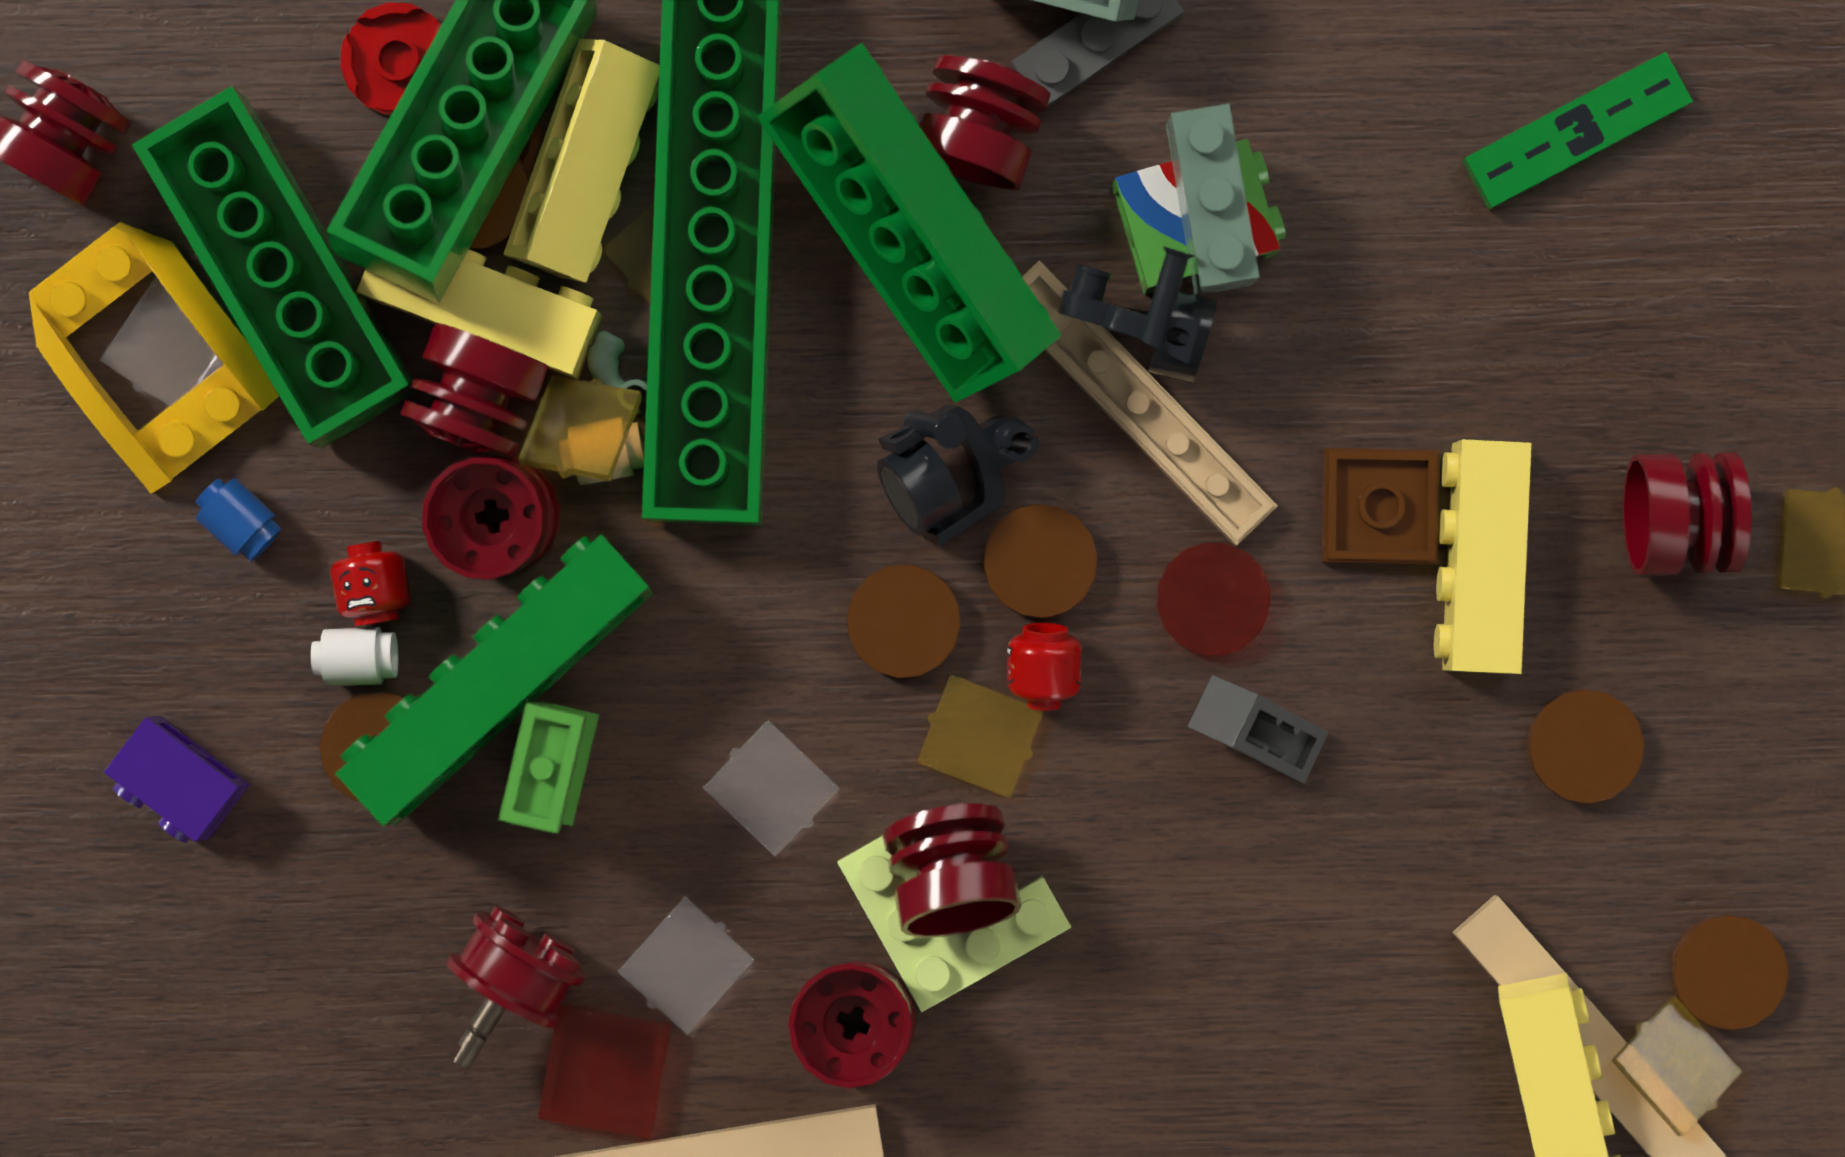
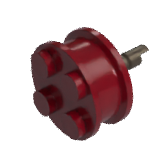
[446,905,587,1069]

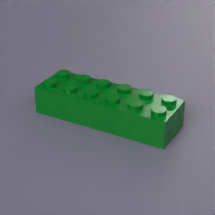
[326,0,597,304]
[757,42,1062,403]
[132,86,419,449]
[335,535,653,826]

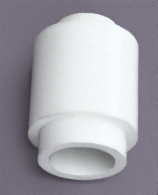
[311,627,399,687]

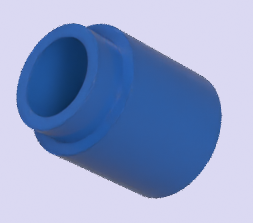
[195,478,283,562]

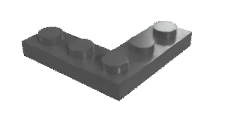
[1011,0,1184,112]

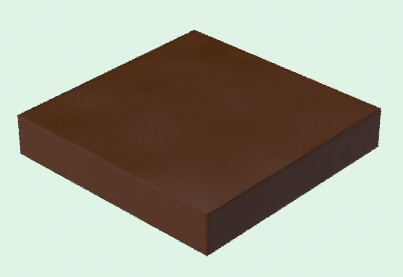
[1321,448,1440,564]

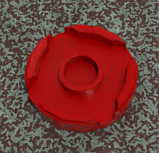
[340,2,441,117]

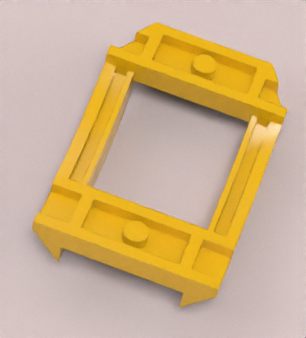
[29,222,279,494]

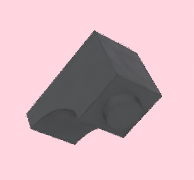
[1187,675,1329,783]

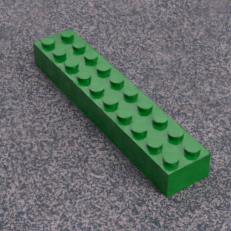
[642,0,782,526]

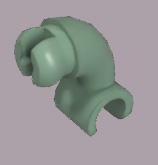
[587,331,647,416]

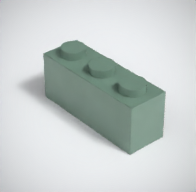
[1166,103,1259,295]

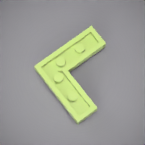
[837,835,1071,1012]

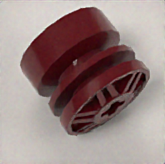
[917,55,1051,190]
[0,60,132,207]
[401,322,549,458]
[1623,452,1752,575]
[422,455,561,580]
[883,803,1022,938]
[788,961,917,1088]

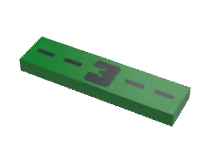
[1462,52,1693,211]

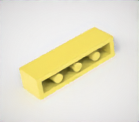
[503,39,660,283]
[356,250,603,380]
[1434,439,1531,674]
[1498,973,1621,1157]

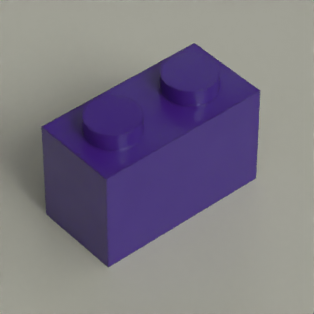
[104,716,250,843]

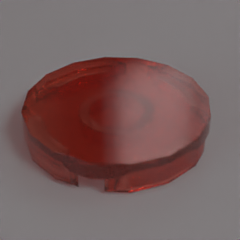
[1156,542,1271,656]

